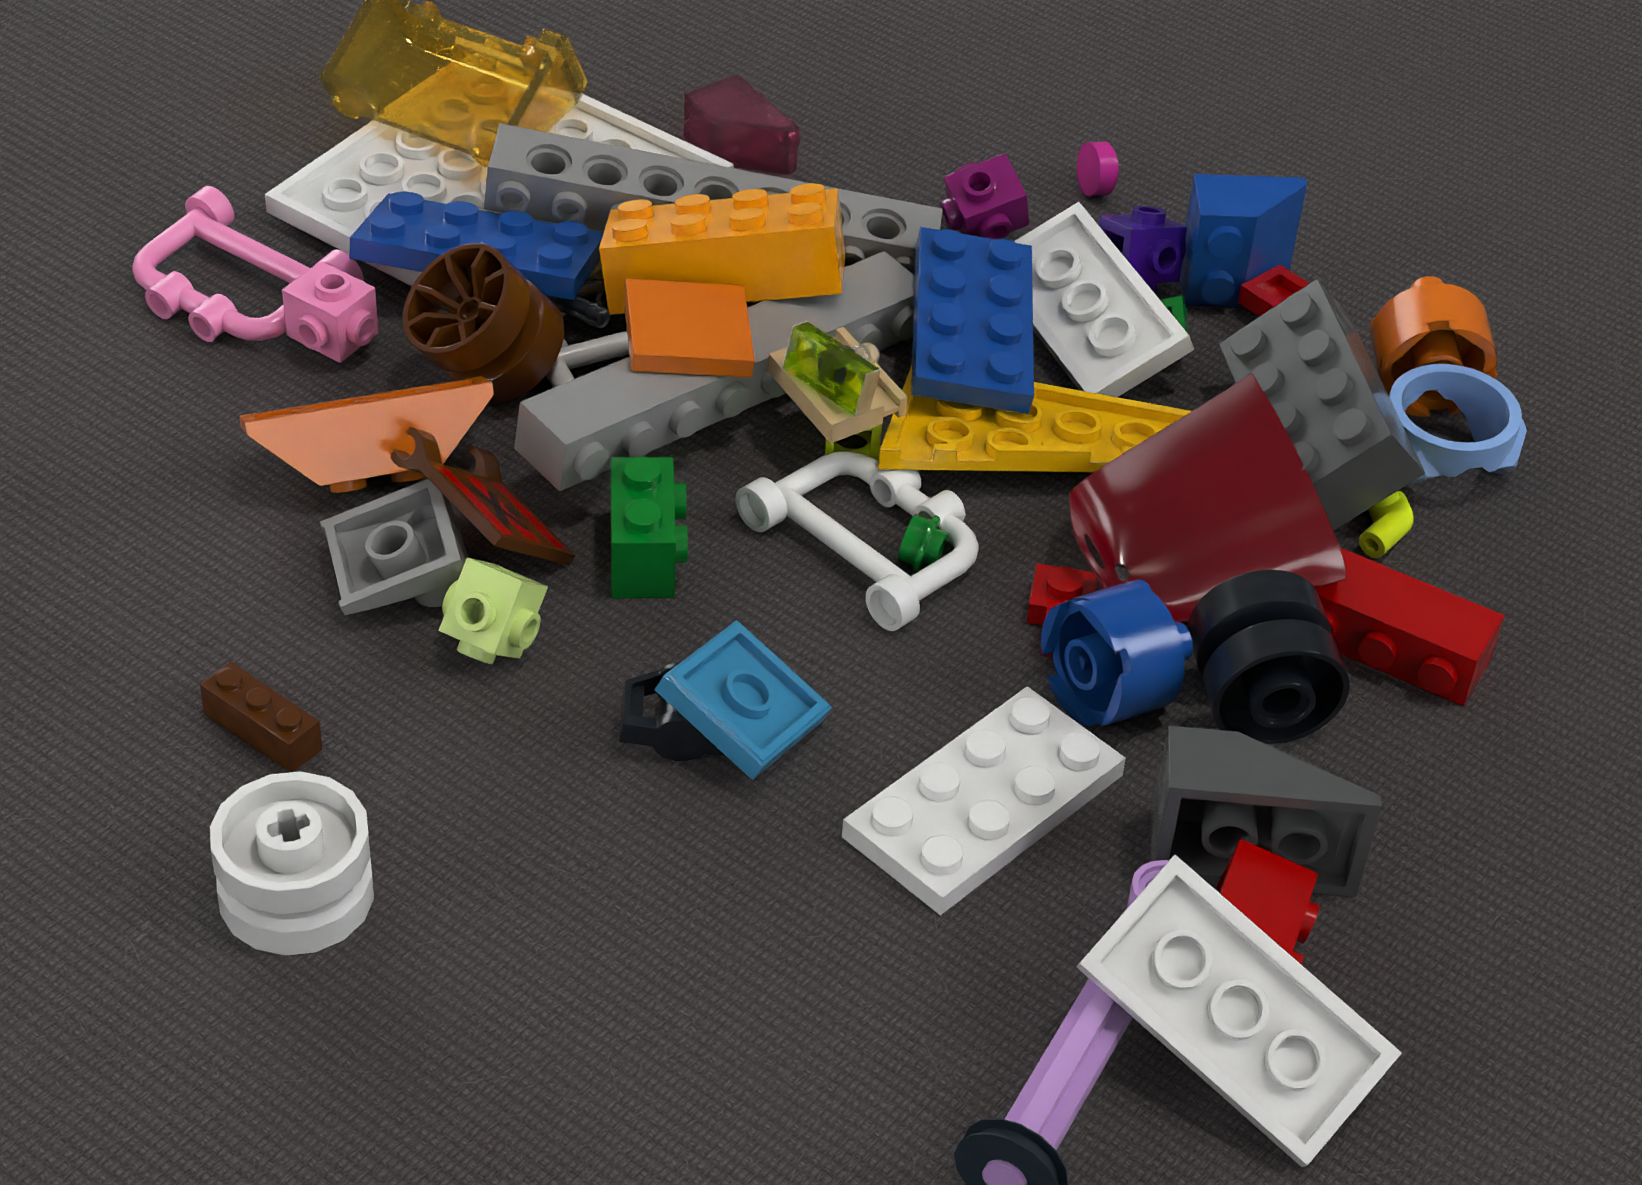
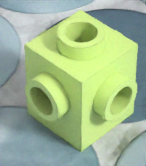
[438,558,548,664]

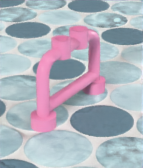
[132,186,364,342]

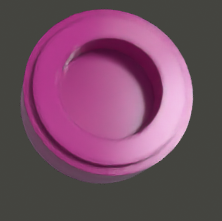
[1077,141,1119,196]

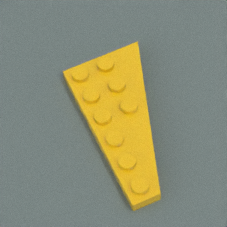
[878,366,1192,472]

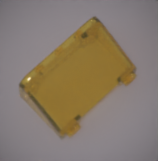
[319,0,588,168]

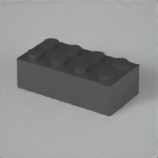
[1219,279,1425,531]

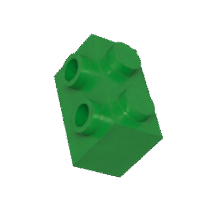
[611,456,688,598]

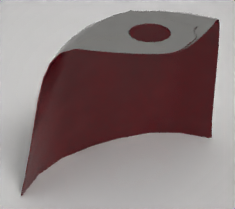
[1069,373,1346,623]

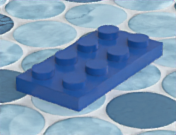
[349,191,604,300]
[911,227,1034,414]

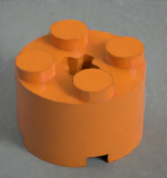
[1369,276,1498,417]

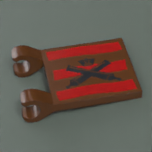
[391,427,576,565]

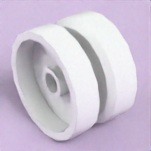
[210,771,374,956]

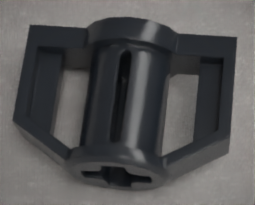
[619,662,726,761]

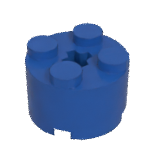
[1041,579,1193,727]

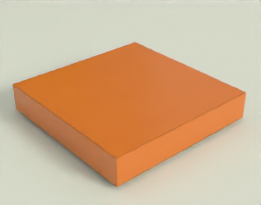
[623,279,755,377]

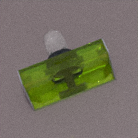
[782,321,881,417]

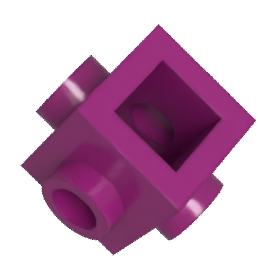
[940,153,1029,240]

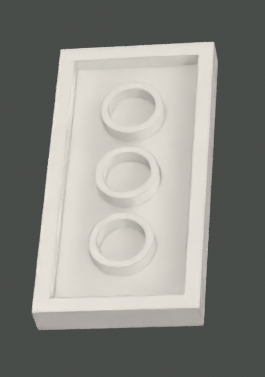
[1014,202,1194,397]
[842,686,1126,916]
[1077,855,1402,1167]

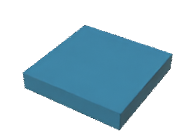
[654,620,833,780]

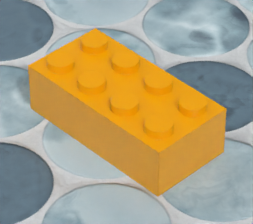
[599,183,845,315]

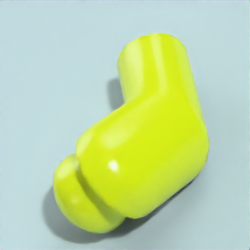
[1359,490,1414,558]

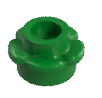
[898,514,948,573]

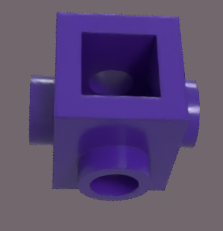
[1099,206,1187,290]

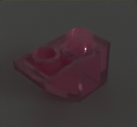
[683,74,800,175]

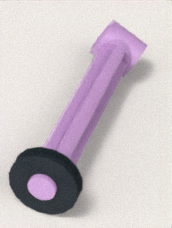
[954,860,1169,1185]

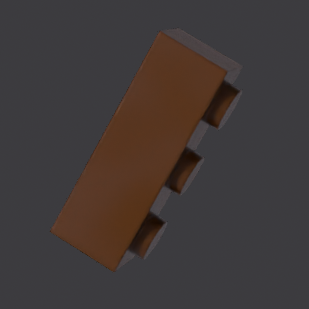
[200,661,322,772]

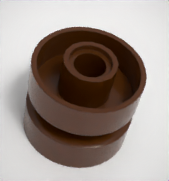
[403,243,564,403]

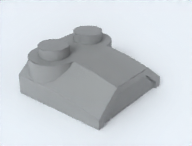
[320,479,468,615]

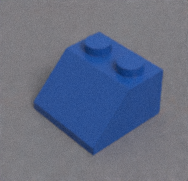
[1180,174,1307,307]

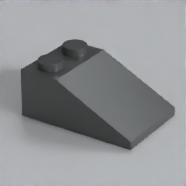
[1151,725,1382,897]

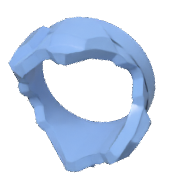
[1389,364,1527,487]

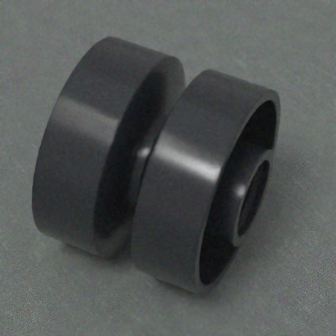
[1187,570,1350,744]

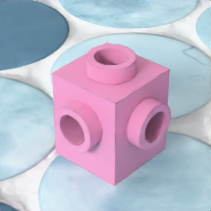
[282,261,378,363]

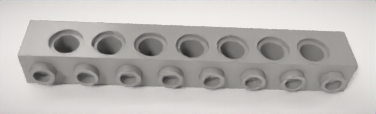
[484,123,942,276]

